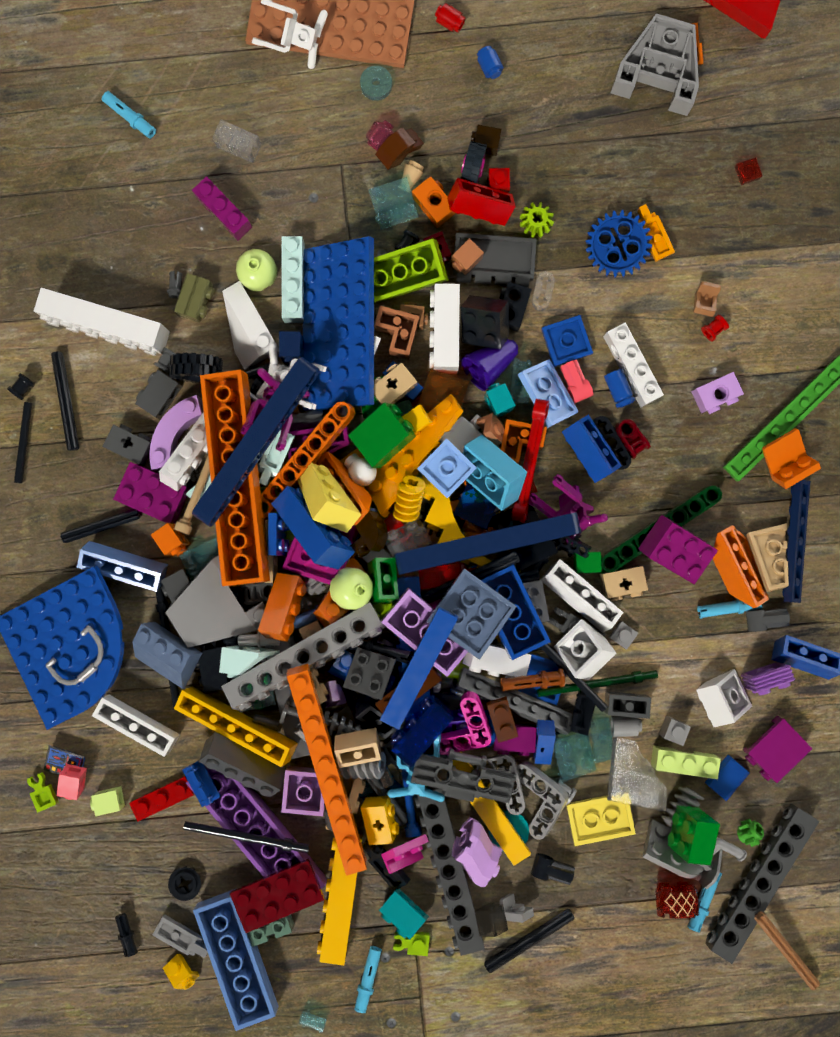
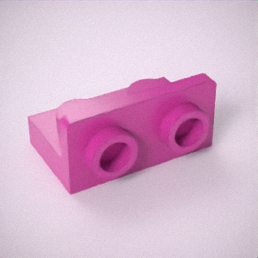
[381,834,429,874]

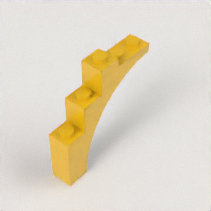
[421,445,491,568]

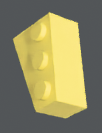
[298,462,362,533]

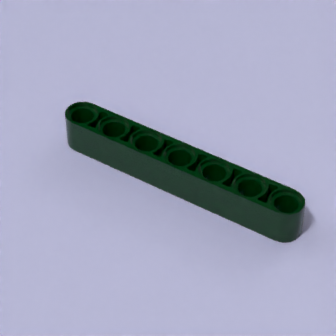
[601,486,722,572]

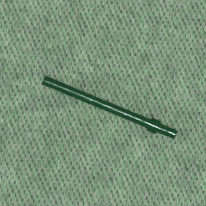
[537,670,658,697]

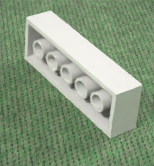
[34,288,170,356]

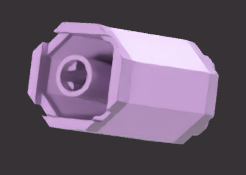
[452,817,502,887]

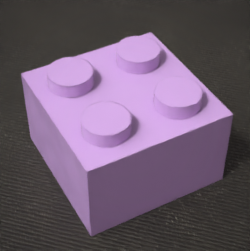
[281,766,325,816]

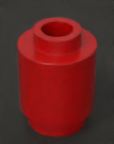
[435,3,466,33]

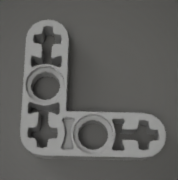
[471,754,526,815]
[517,761,569,840]

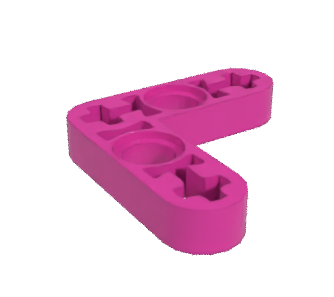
[433,692,492,755]

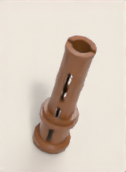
[500,668,565,691]

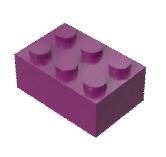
[113,462,191,524]
[638,514,718,585]

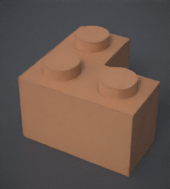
[374,306,420,360]

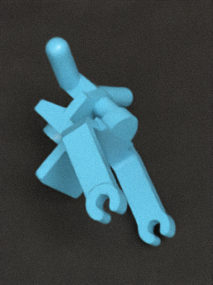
[387,729,445,802]

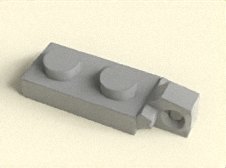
[152,914,208,958]

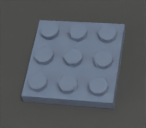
[426,569,517,660]

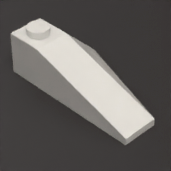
[222,281,279,371]

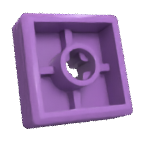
[741,662,795,695]

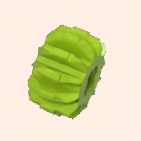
[520,202,554,238]

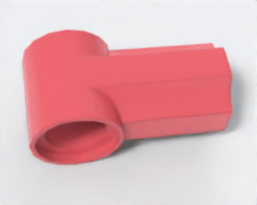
[560,359,594,404]

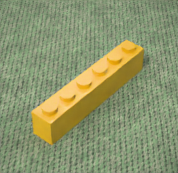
[174,686,298,767]
[317,834,363,966]

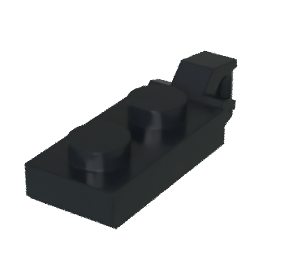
[362,839,411,891]

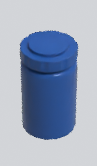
[604,368,636,408]

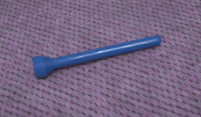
[401,736,422,837]

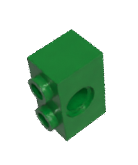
[367,558,399,604]

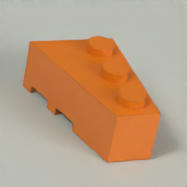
[313,556,366,628]

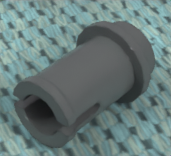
[167,271,183,299]

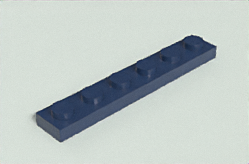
[782,480,810,603]

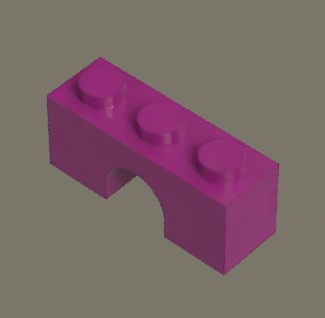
[192,176,252,241]

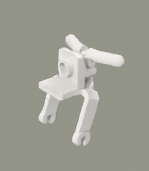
[252,0,328,69]
[256,343,327,410]

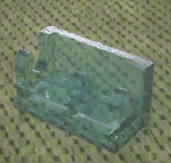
[509,358,532,404]

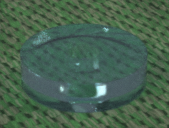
[360,66,392,101]

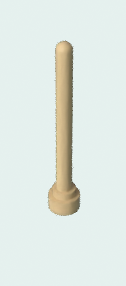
[174,456,210,535]

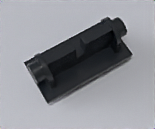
[569,691,595,736]

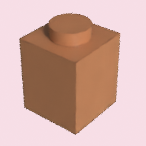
[451,238,484,275]

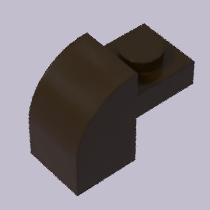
[350,511,388,557]

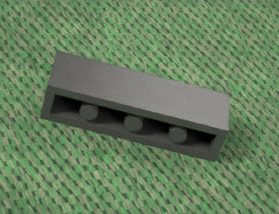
[199,732,287,797]

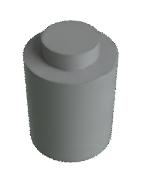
[610,716,642,737]

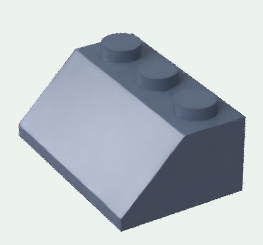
[132,622,202,689]

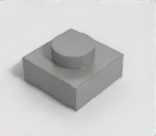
[609,621,638,650]

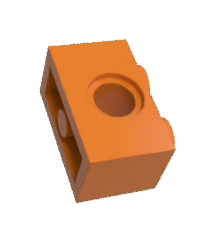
[412,176,456,228]
[151,523,191,556]

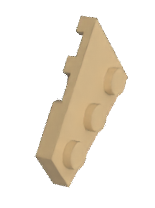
[746,523,789,593]

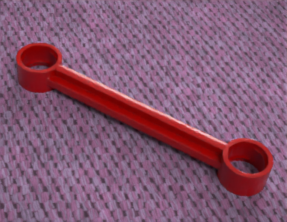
[511,399,549,523]

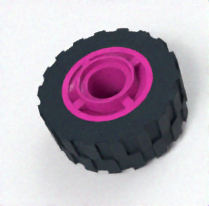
[461,141,487,184]

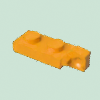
[637,204,675,262]

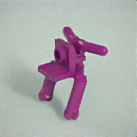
[241,368,310,452]
[528,474,608,544]

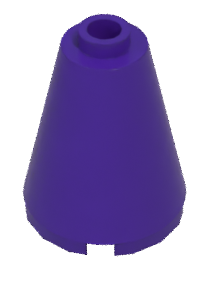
[461,339,518,391]

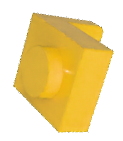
[162,954,200,990]

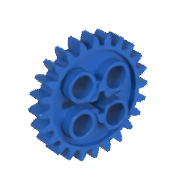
[586,210,652,278]

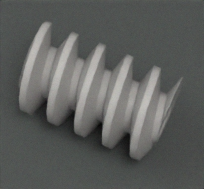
[339,752,386,779]
[662,787,704,828]

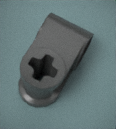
[240,582,273,605]

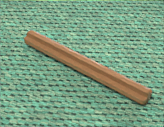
[754,911,820,990]

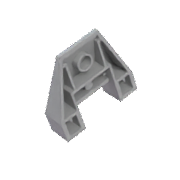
[610,13,699,116]
[165,555,265,648]

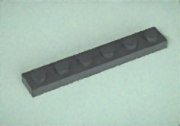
[455,668,574,735]

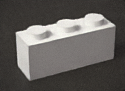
[463,644,532,678]

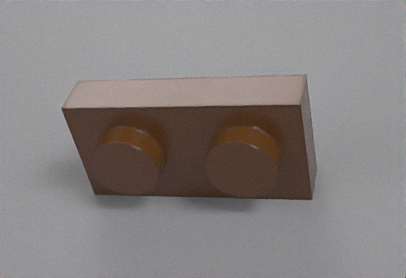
[486,696,518,743]

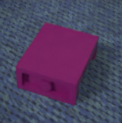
[743,716,812,783]

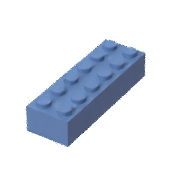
[193,888,278,1031]

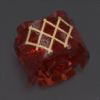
[655,881,699,919]

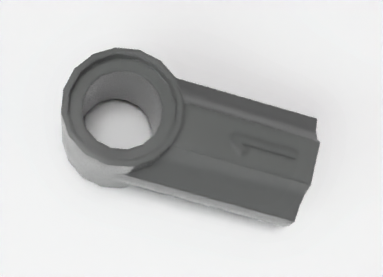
[746,608,790,632]

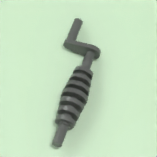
[253,700,379,736]

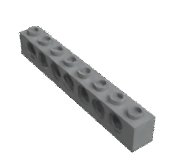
[221,602,385,711]

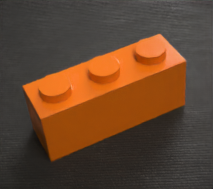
[258,573,306,642]

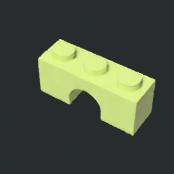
[651,745,721,779]

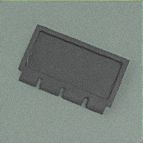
[453,233,537,287]

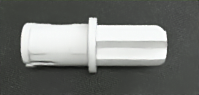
[238,631,280,648]

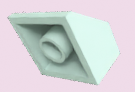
[219,645,280,678]

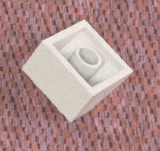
[554,619,616,680]
[696,669,752,727]

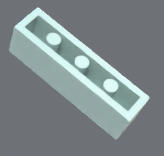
[282,236,305,323]

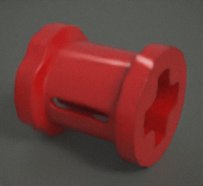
[701,314,729,342]

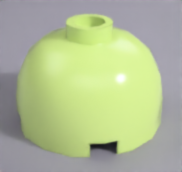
[236,249,277,291]
[330,567,373,610]

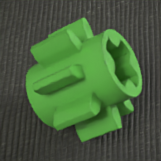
[737,819,764,847]

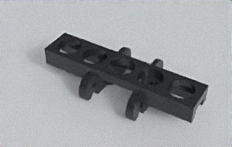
[553,534,592,558]

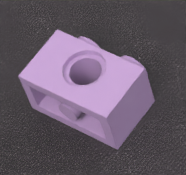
[691,372,744,414]

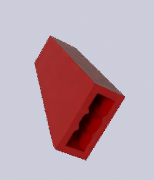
[704,0,780,39]

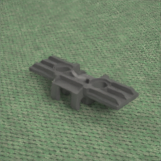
[411,748,516,803]

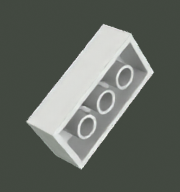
[429,284,460,374]

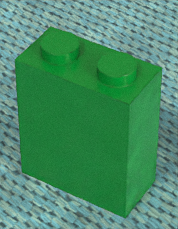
[348,403,416,468]

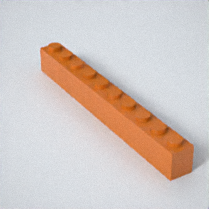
[287,664,367,876]

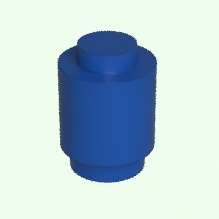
[477,46,504,79]

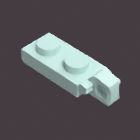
[258,430,295,486]

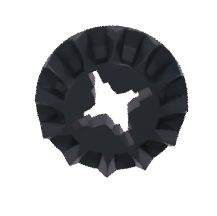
[168,866,202,901]

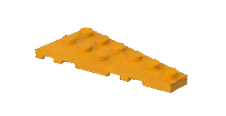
[366,394,463,518]

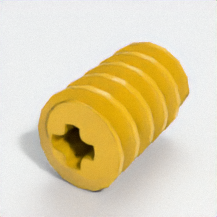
[393,475,426,522]

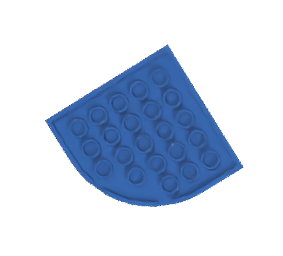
[0,566,125,730]

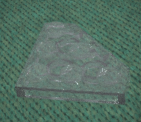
[607,737,667,811]

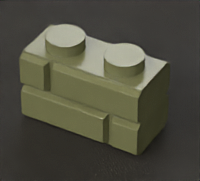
[174,273,214,323]

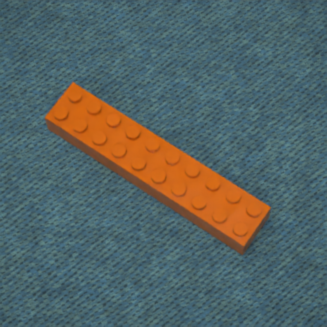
[200,369,270,586]

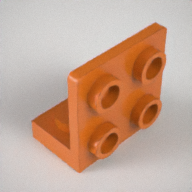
[762,428,821,489]

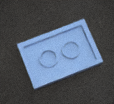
[517,359,579,428]

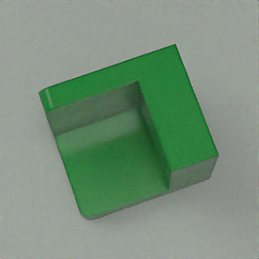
[573,552,602,573]

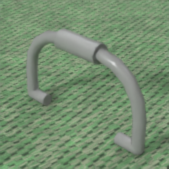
[45,625,104,686]

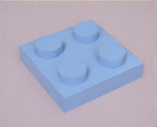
[417,439,477,498]

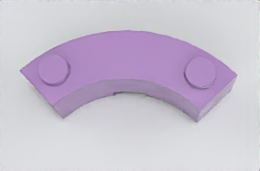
[150,395,204,472]

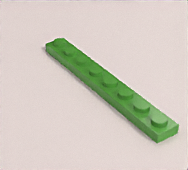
[723,355,840,482]

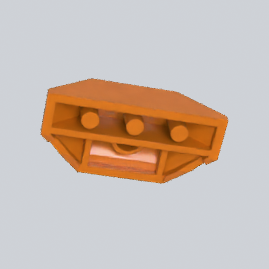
[316,451,372,526]
[713,525,769,608]

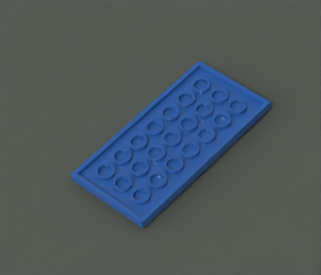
[303,236,374,411]

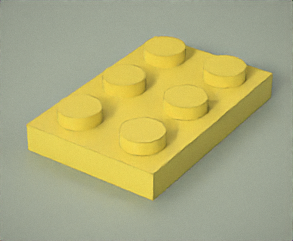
[566,792,636,846]

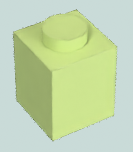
[90,786,125,816]

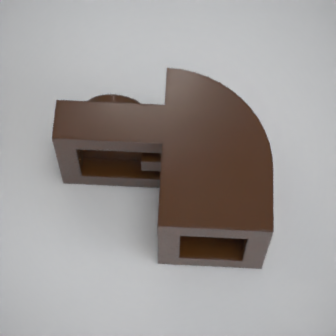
[375,127,424,170]

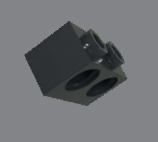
[499,282,532,332]

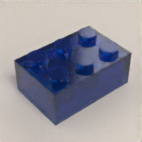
[391,694,454,767]

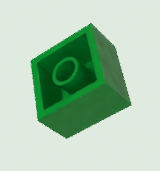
[668,805,720,865]

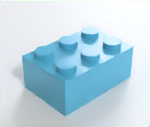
[463,435,527,511]

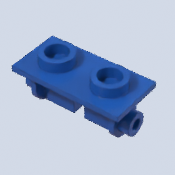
[182,761,221,807]

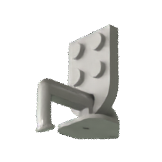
[642,820,747,889]

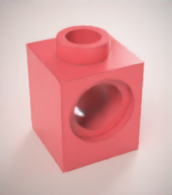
[57,764,87,800]

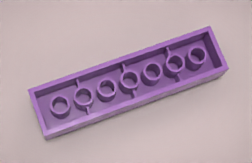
[186,766,328,889]

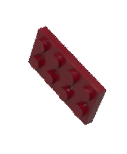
[230,858,325,933]

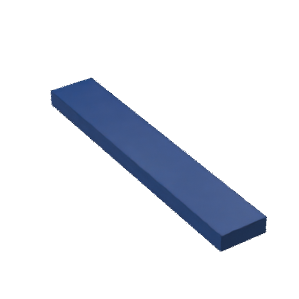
[380,607,458,730]

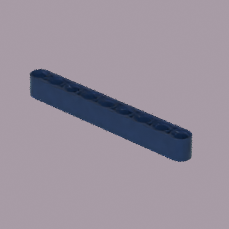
[192,357,320,527]
[394,512,582,575]

